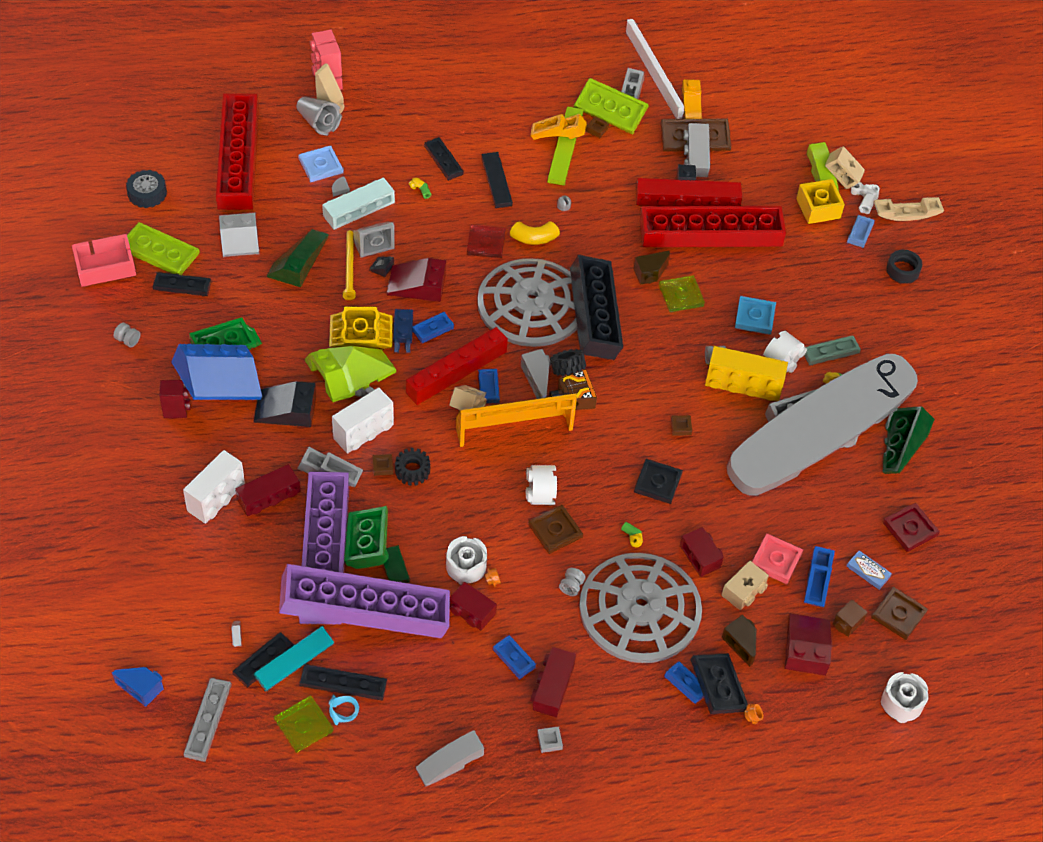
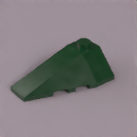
[267,229,329,287]
[882,406,935,474]

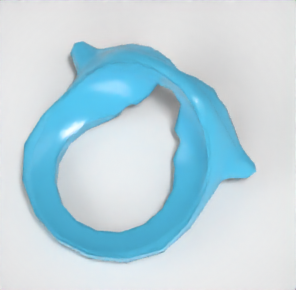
[329,695,359,725]

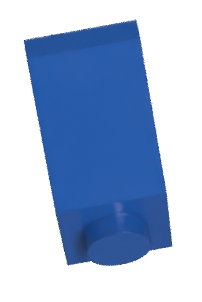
[112,667,164,707]

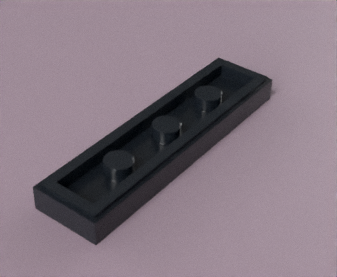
[481,152,513,208]
[300,664,387,701]

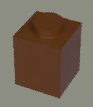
[833,600,868,637]

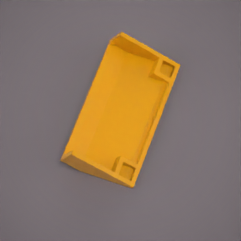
[456,394,577,447]

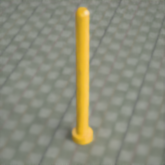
[343,230,356,300]

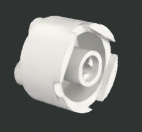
[763,331,807,373]
[526,465,557,505]
[446,536,487,585]
[881,672,929,723]

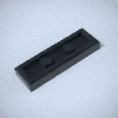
[424,137,463,180]
[153,272,212,296]
[233,632,294,688]

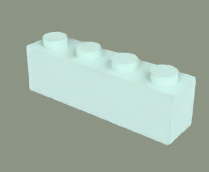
[322,177,395,230]

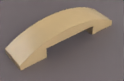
[874,197,944,221]

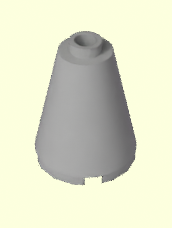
[296,96,342,135]

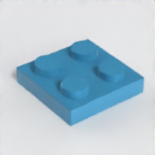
[735,296,776,335]

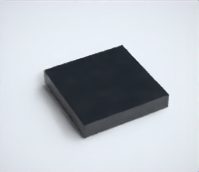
[634,459,683,504]

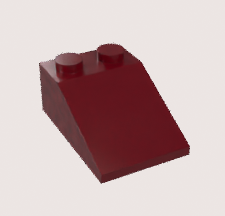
[387,258,446,302]
[785,613,832,676]

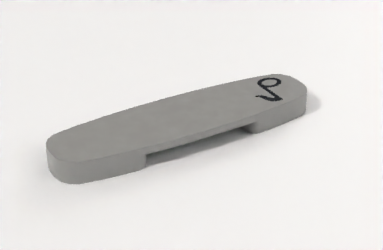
[727,354,918,496]

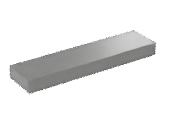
[184,678,232,762]

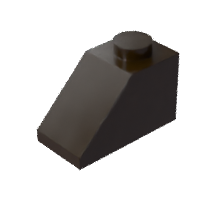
[634,251,670,285]
[722,615,757,667]

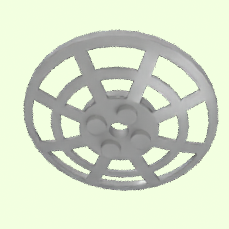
[477,258,577,347]
[579,553,702,663]

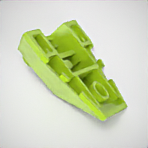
[305,346,396,402]

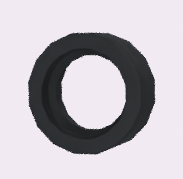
[886,249,922,284]

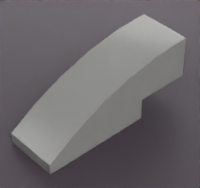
[297,447,363,487]
[416,730,484,787]

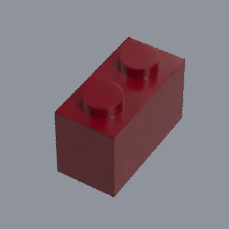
[159,380,191,418]
[680,527,724,577]
[449,581,497,631]

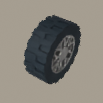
[126,170,167,208]

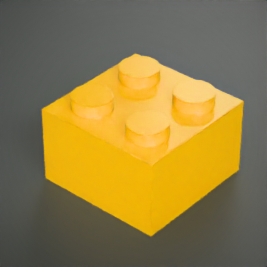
[796,179,845,224]

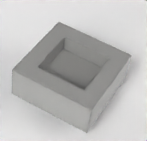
[537,727,563,753]

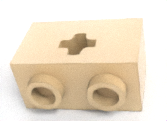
[825,146,865,189]
[722,561,769,610]

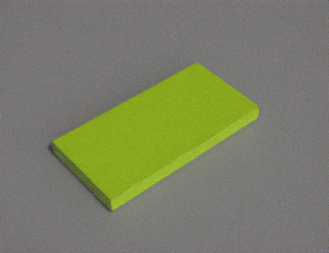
[574,78,648,134]
[127,222,200,275]

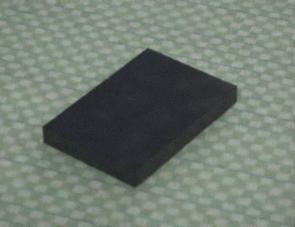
[690,653,748,714]

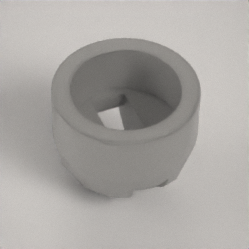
[557,195,571,211]

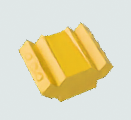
[329,307,393,349]

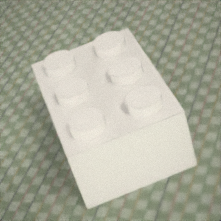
[332,388,394,454]
[183,450,245,524]

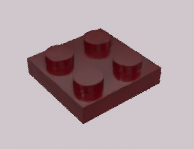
[883,503,940,552]

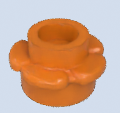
[485,568,501,587]
[744,704,763,724]

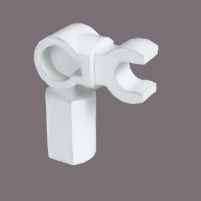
[851,182,880,214]

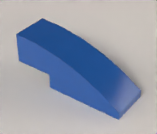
[804,546,835,607]

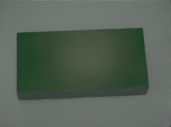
[383,545,410,583]

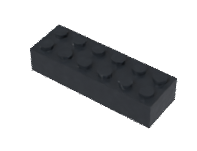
[570,255,623,360]

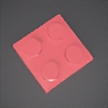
[752,534,803,584]

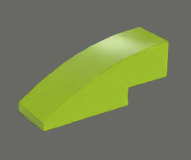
[807,142,839,191]

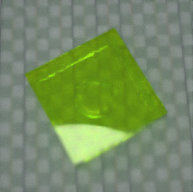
[659,275,705,312]
[274,696,334,753]

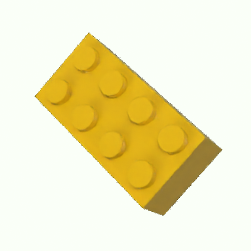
[705,346,788,401]

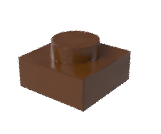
[586,117,609,138]
[671,415,692,436]
[372,454,393,476]

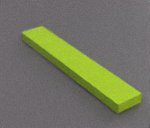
[548,106,584,186]

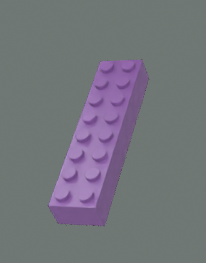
[299,472,349,625]
[279,564,450,638]

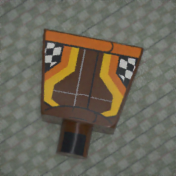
[549,369,597,410]

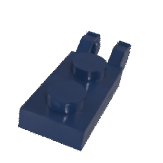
[394,309,413,353]

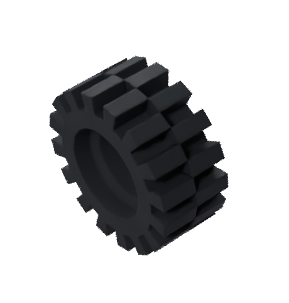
[550,349,586,376]
[395,448,430,486]

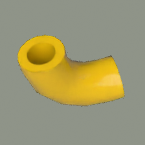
[510,221,560,245]

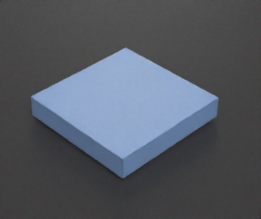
[298,145,343,182]

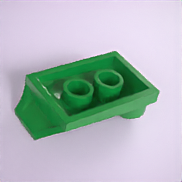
[189,317,262,349]
[344,506,389,569]

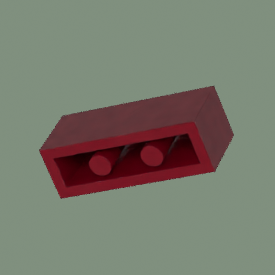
[235,464,301,517]
[530,647,576,718]

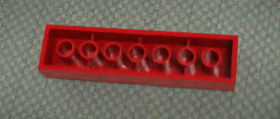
[216,94,259,210]
[640,206,786,247]

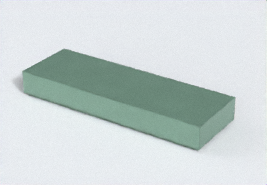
[804,335,861,366]

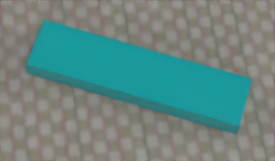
[253,626,334,691]

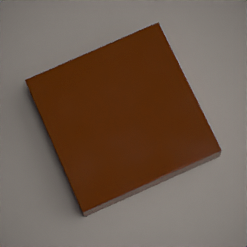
[528,505,583,554]
[871,587,928,640]

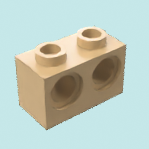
[449,385,487,410]

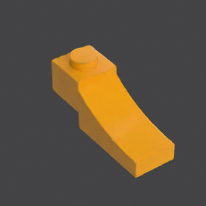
[682,80,702,119]
[531,114,586,140]

